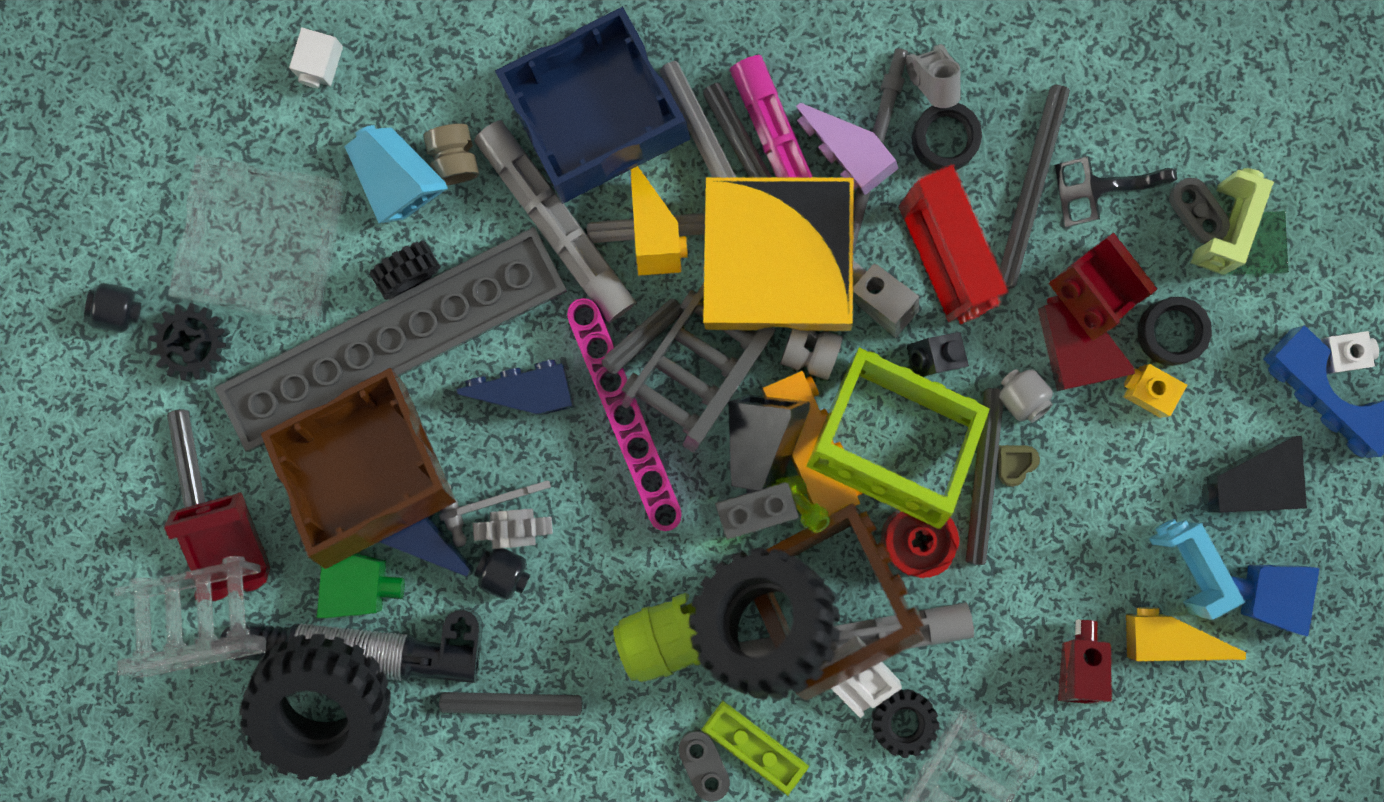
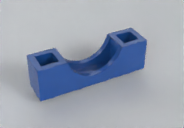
[1263,325,1384,458]

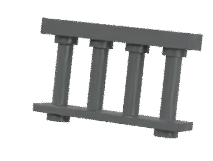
[621,283,776,453]

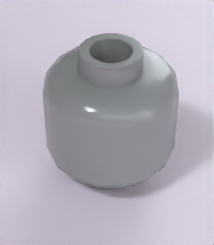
[999,369,1053,423]

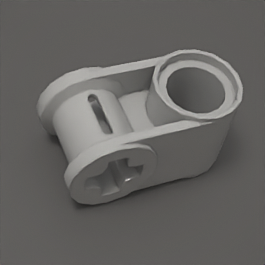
[906,44,961,108]

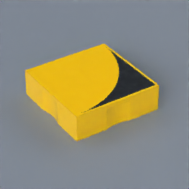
[703,177,854,331]

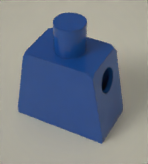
[1231,565,1320,637]

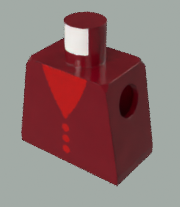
[1058,620,1112,704]

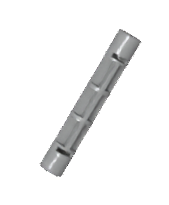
[474,120,637,323]
[739,602,974,662]

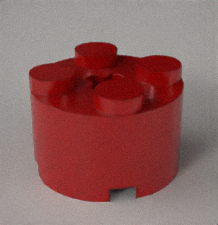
[881,509,959,578]

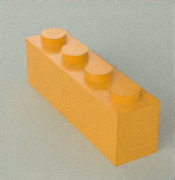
[761,371,863,521]

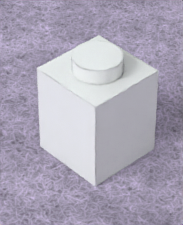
[289,27,343,88]

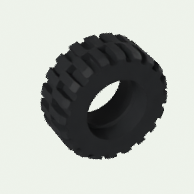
[689,548,840,700]
[239,634,391,781]

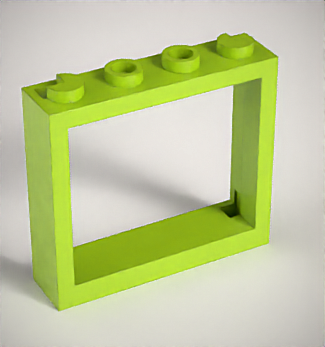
[806,347,990,529]

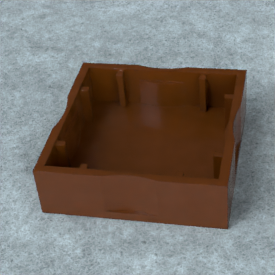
[261,368,456,569]

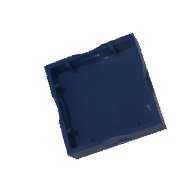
[495,6,690,204]

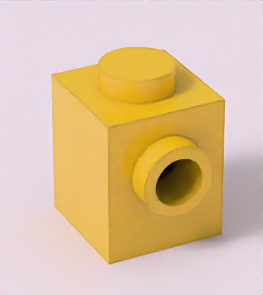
[1123,364,1187,418]

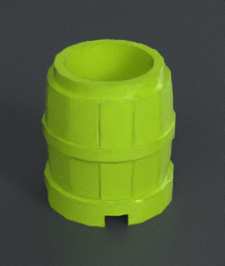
[613,593,701,682]

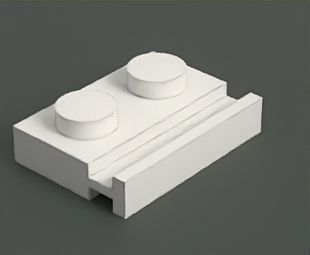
[820,635,902,718]

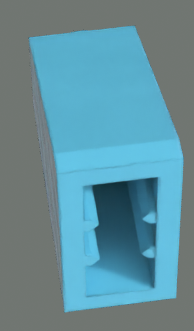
[345,125,448,224]

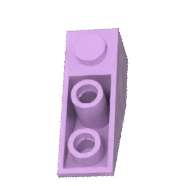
[796,103,899,195]

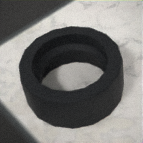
[911,103,982,171]
[1137,297,1212,366]

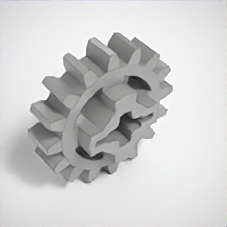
[473,509,553,549]

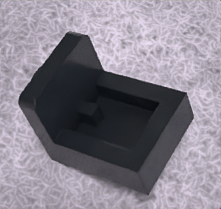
[907,332,969,377]

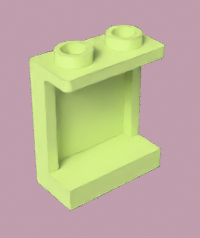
[1191,168,1274,275]

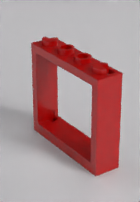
[898,165,1008,325]

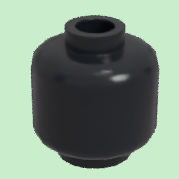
[84,283,142,333]
[474,548,531,600]

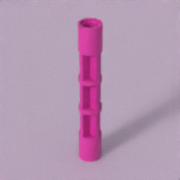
[729,55,813,178]

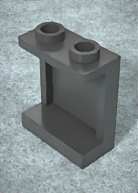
[715,482,799,540]

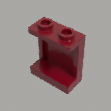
[1048,232,1158,341]
[164,492,271,602]

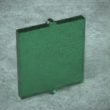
[1226,211,1289,277]

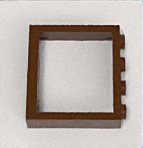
[754,503,925,701]

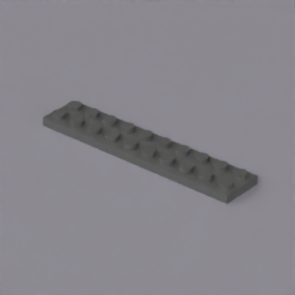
[215,227,567,452]

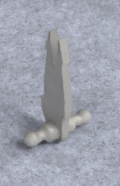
[439,480,551,547]

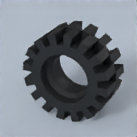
[370,241,441,300]
[871,689,939,758]

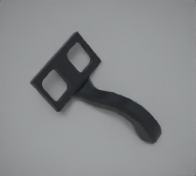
[1055,156,1178,227]

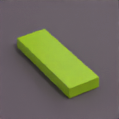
[701,700,809,796]

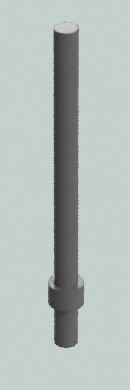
[853,48,909,254]

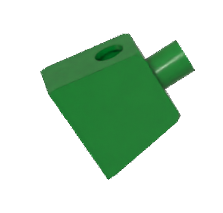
[317,553,405,618]

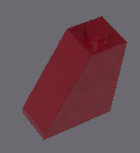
[1038,295,1135,391]

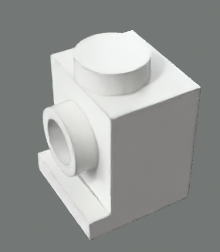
[1320,331,1379,374]

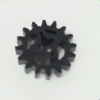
[148,303,231,382]

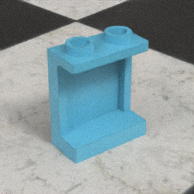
[1149,519,1245,620]

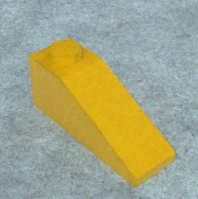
[630,166,688,276]
[1126,607,1246,661]

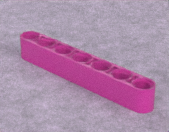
[567,298,682,531]

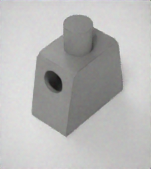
[853,260,919,338]

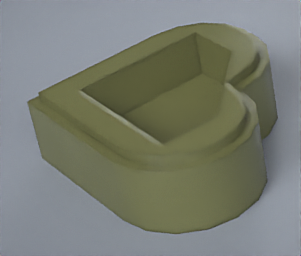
[997,445,1040,487]

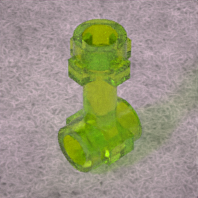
[771,475,830,533]

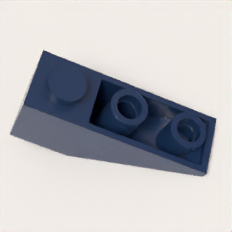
[457,360,575,416]

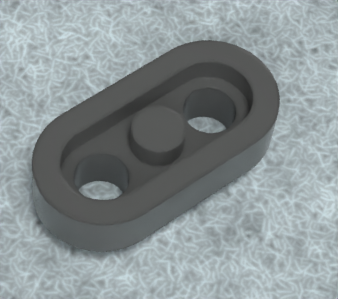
[1169,178,1230,244]
[679,730,730,802]

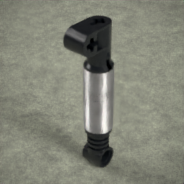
[219,608,483,683]

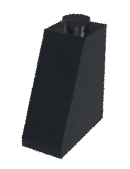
[728,395,810,494]
[1202,436,1307,513]

